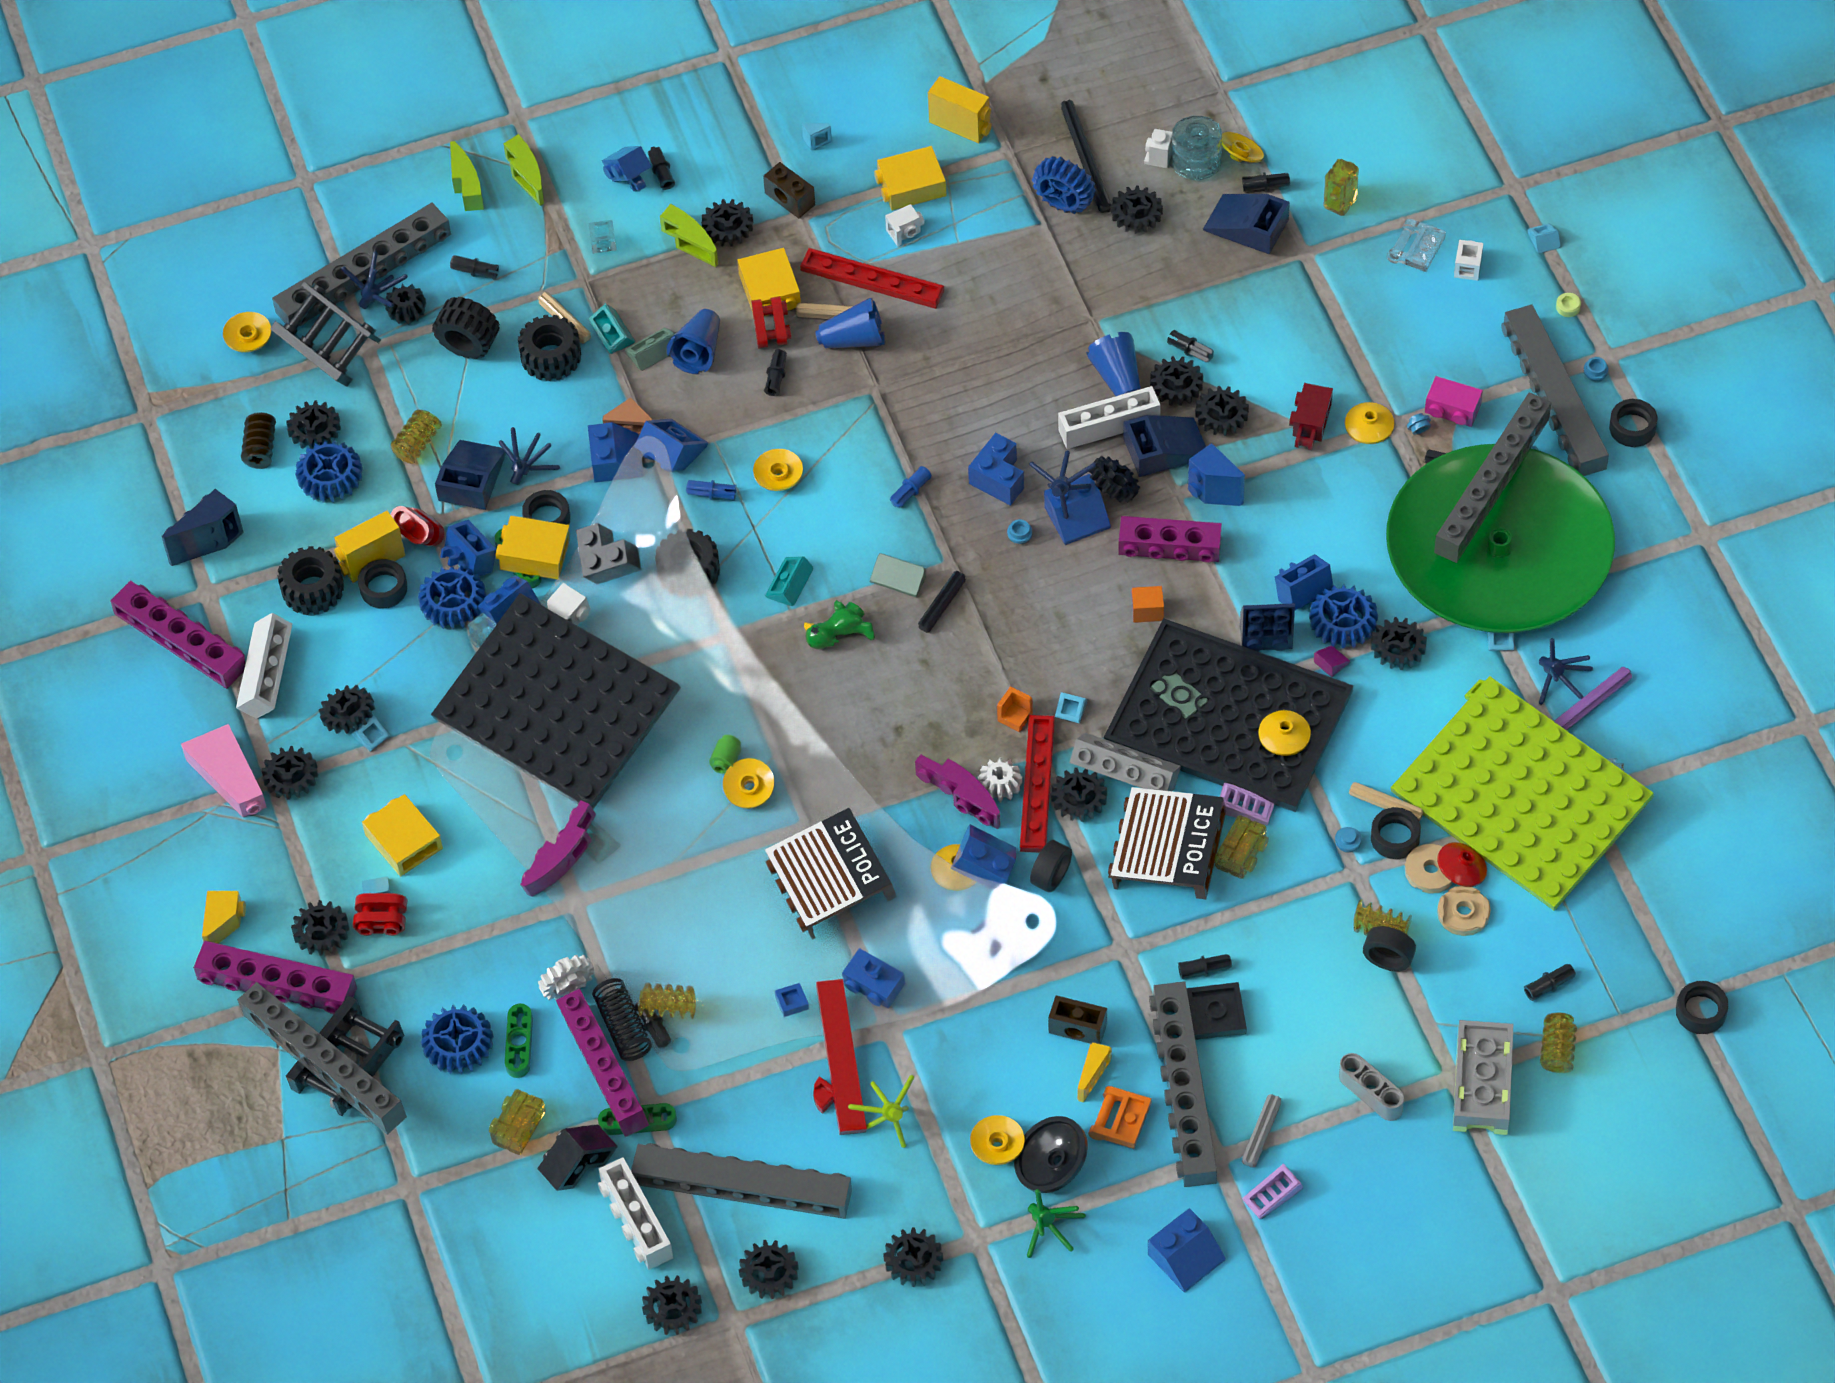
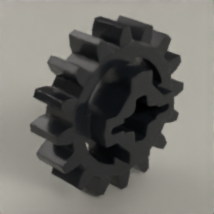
[1111,185,1163,234]
[701,199,754,247]
[1150,356,1203,406]
[1195,386,1249,436]
[286,400,341,449]
[1089,456,1140,503]
[1371,617,1427,670]
[319,685,375,734]
[261,746,319,800]
[1051,767,1107,822]
[291,900,350,956]
[883,1227,943,1287]
[739,1240,799,1299]
[642,1275,702,1335]

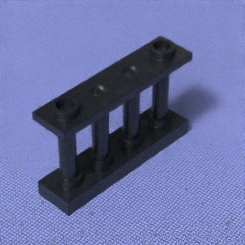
[270,282,381,387]
[286,996,405,1116]

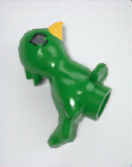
[804,600,875,650]

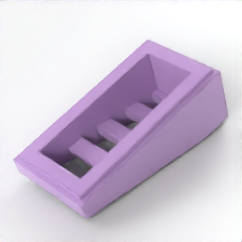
[1220,783,1274,825]
[1242,1163,1303,1219]

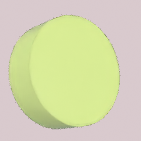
[1556,293,1581,317]

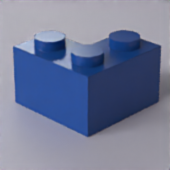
[968,432,1024,506]

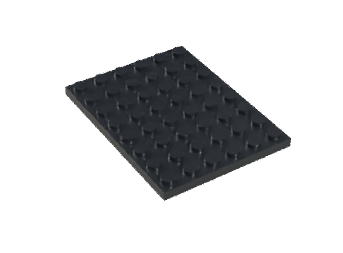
[431,593,681,809]
[1104,618,1354,812]

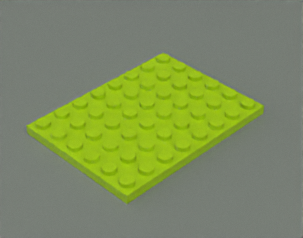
[1391,676,1654,911]

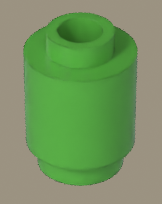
[709,735,742,774]

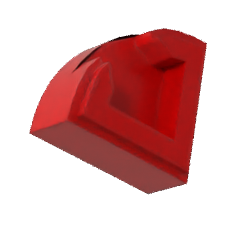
[813,1076,834,1114]

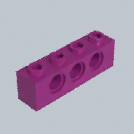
[1118,516,1222,563]

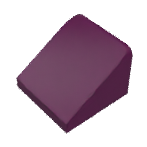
[1314,645,1350,677]

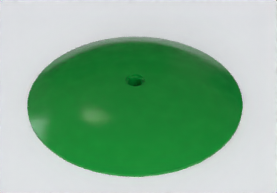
[1386,444,1615,633]

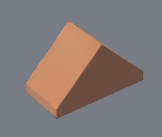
[602,397,652,435]

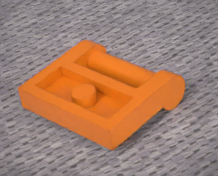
[1088,1086,1152,1149]

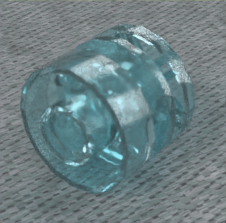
[1172,116,1222,180]

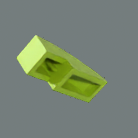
[503,134,544,206]
[450,141,484,211]
[660,203,718,267]

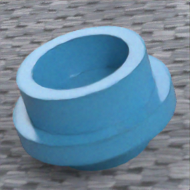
[1583,357,1609,381]
[1407,413,1431,435]
[1007,519,1032,544]
[1335,827,1361,852]

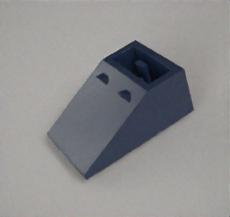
[1203,194,1290,254]
[1123,415,1206,477]
[435,440,506,510]
[161,489,244,566]
[1240,603,1295,651]

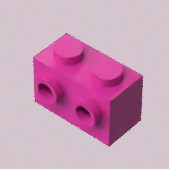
[1425,376,1483,427]

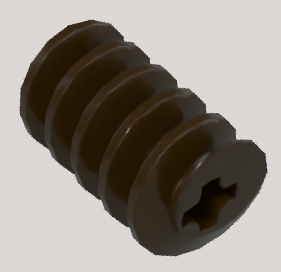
[241,412,276,469]

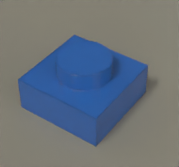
[775,982,809,1017]

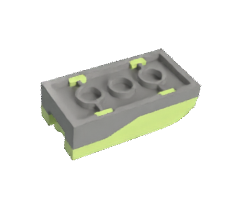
[1453,1020,1513,1135]

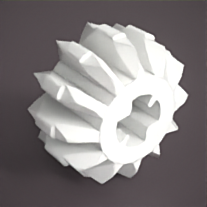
[978,757,1022,803]

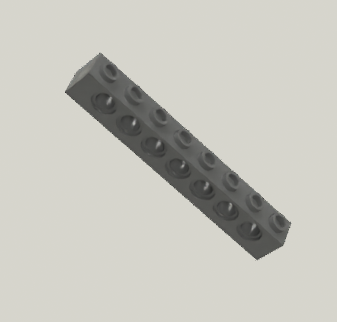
[272,202,451,326]
[1434,392,1551,563]
[1149,981,1217,1187]
[237,982,407,1135]

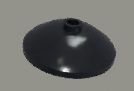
[1014,1116,1088,1193]

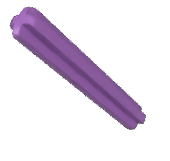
[1554,667,1632,731]

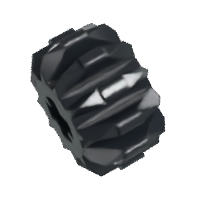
[385,283,426,325]

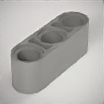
[1339,1053,1404,1121]

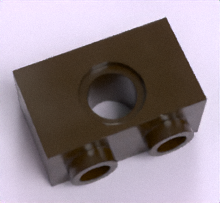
[763,162,816,219]
[1048,995,1107,1044]

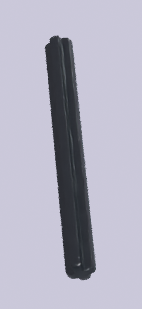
[1061,99,1111,213]

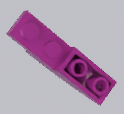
[915,754,1000,829]
[520,801,596,897]

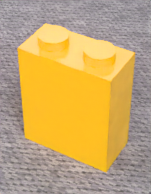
[928,76,992,144]
[874,146,947,210]
[737,248,801,316]
[334,510,405,583]
[496,515,570,580]
[362,794,443,877]

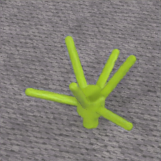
[848,1075,914,1148]

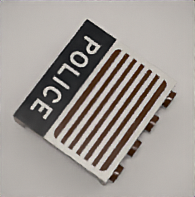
[1108,787,1226,900]
[765,808,897,940]

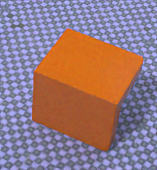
[1132,586,1164,623]
[997,686,1033,732]

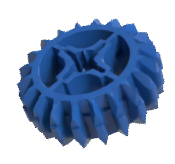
[1032,156,1096,214]
[295,440,363,503]
[418,565,487,630]
[1309,584,1378,650]
[421,1004,494,1074]

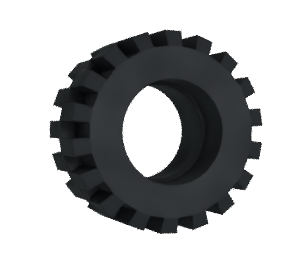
[432,297,500,359]
[518,315,582,381]
[655,529,720,598]
[277,546,344,615]

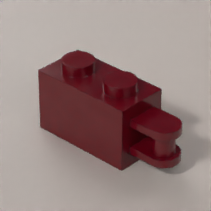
[1289,383,1333,451]

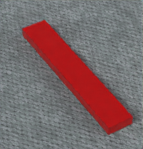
[800,248,944,309]
[1020,715,1055,853]
[816,979,867,1135]

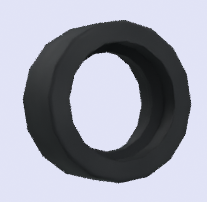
[1609,398,1658,447]
[522,490,570,525]
[358,559,407,608]
[1371,807,1421,859]
[1030,840,1072,893]
[1363,926,1416,972]
[1676,981,1728,1034]

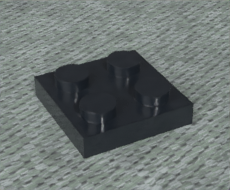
[1187,982,1247,1040]

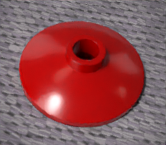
[1437,842,1487,887]

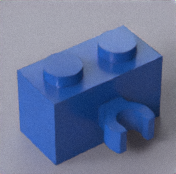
[601,146,652,191]
[440,519,497,577]
[1275,554,1333,610]
[477,576,541,630]
[842,948,906,1009]

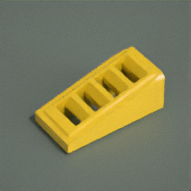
[1077,1042,1112,1102]

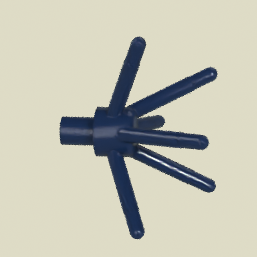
[342,251,408,309]
[499,427,560,485]
[1029,450,1096,519]
[1539,638,1593,705]

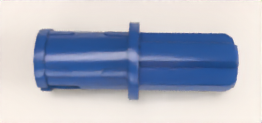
[890,466,932,508]
[686,480,737,501]

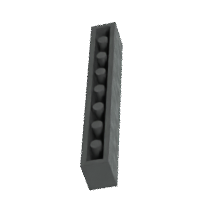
[1501,304,1609,476]
[631,1143,852,1219]

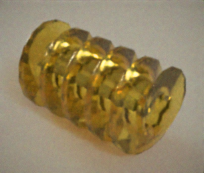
[391,410,442,464]
[1353,899,1412,936]
[638,982,696,1019]
[1540,1013,1577,1073]

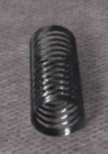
[592,978,652,1061]

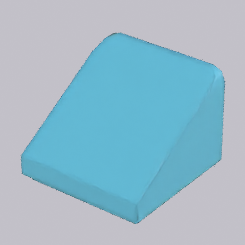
[802,123,832,150]
[1527,223,1560,253]
[1487,632,1514,651]
[1055,692,1088,723]
[351,716,390,751]
[362,876,390,893]

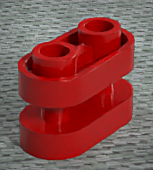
[751,296,791,349]
[390,506,445,546]
[353,893,408,936]

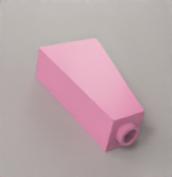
[181,724,267,817]

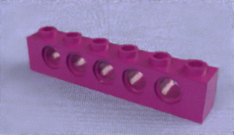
[110,580,246,689]
[193,941,357,1014]
[556,988,649,1137]

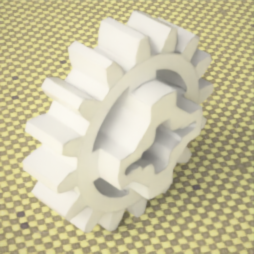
[538,955,595,1000]

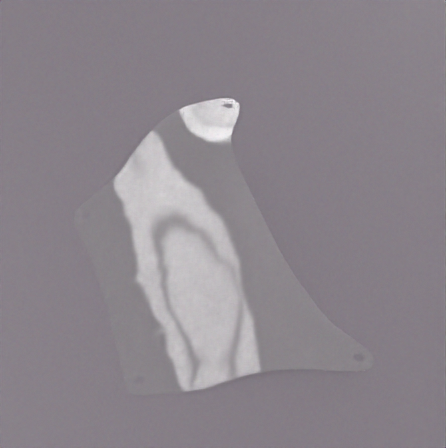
[430,436,1056,1071]

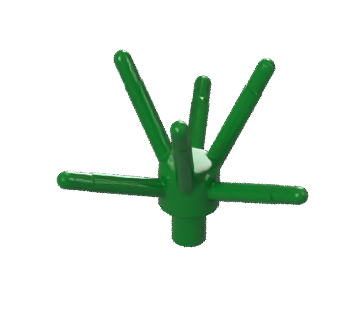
[1027,1189,1086,1258]

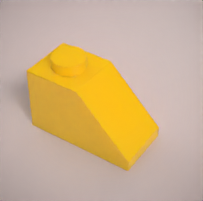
[202,891,246,944]

